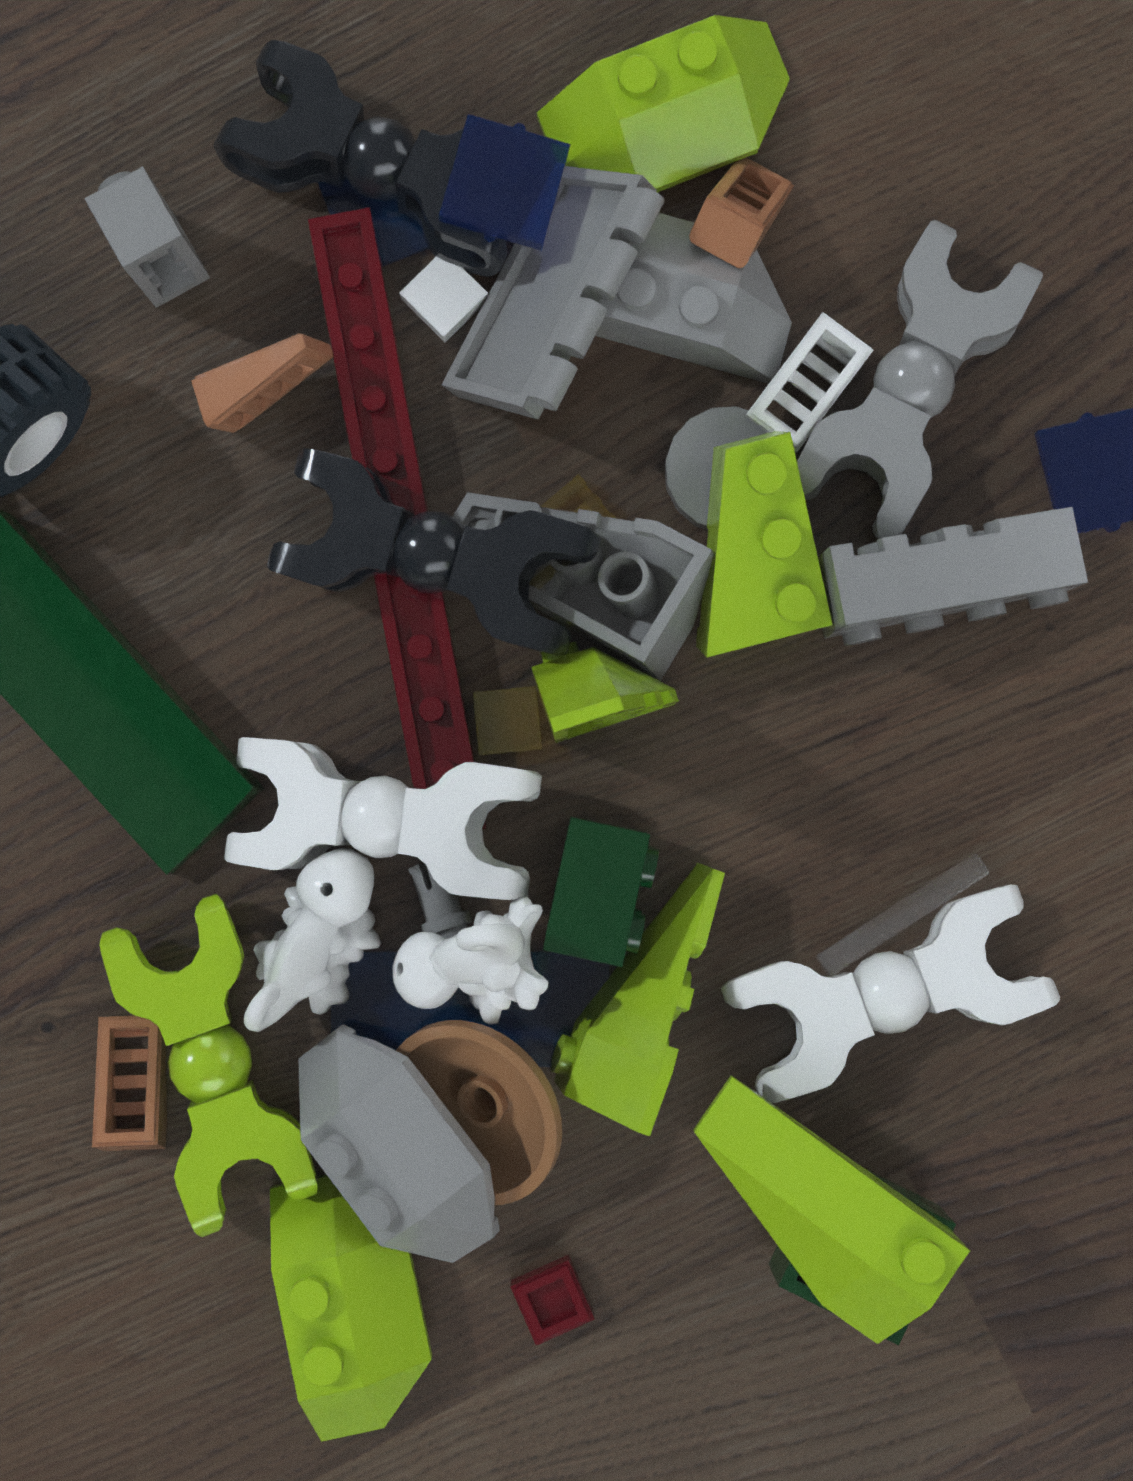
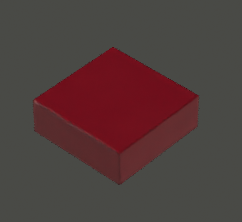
[510,1254,595,1346]

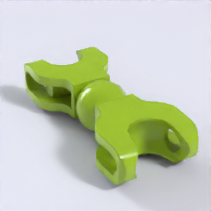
[99,893,318,1237]

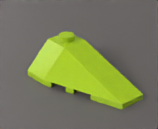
[550,863,725,1136]

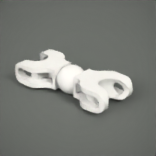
[224,737,542,900]
[721,884,1060,1103]

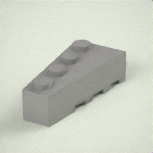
[818,507,1088,646]

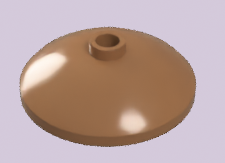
[396,1020,562,1205]

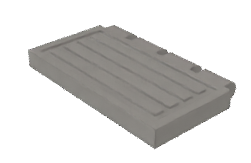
[442,165,665,419]

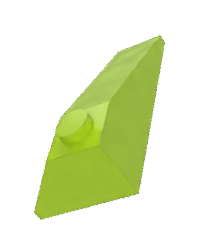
[531,642,679,743]
[693,1075,970,1344]

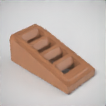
[689,157,794,268]
[191,333,334,433]
[92,1016,167,1151]

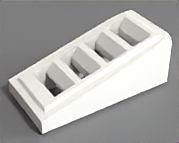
[745,312,874,454]

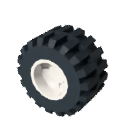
[0,324,91,497]

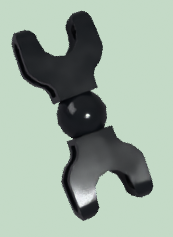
[214,40,546,277]
[266,448,601,656]

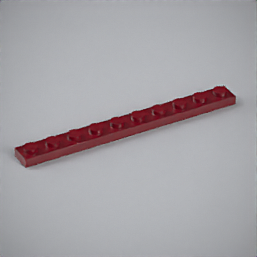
[308,207,488,830]

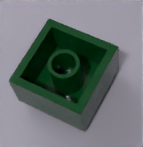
[543,816,659,967]

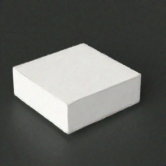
[399,256,488,342]

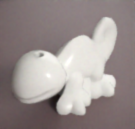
[244,848,381,1032]
[393,896,548,1025]

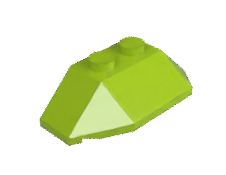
[537,15,790,192]
[270,1174,433,1442]

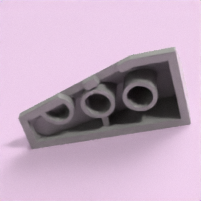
[453,492,714,681]

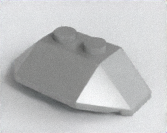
[595,213,792,384]
[298,1024,500,1263]

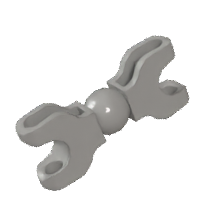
[797,220,1043,539]

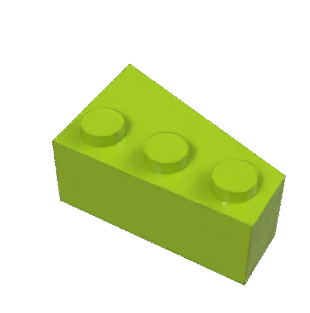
[696,431,833,658]

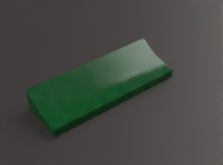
[0,509,265,875]

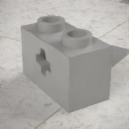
[84,166,210,308]

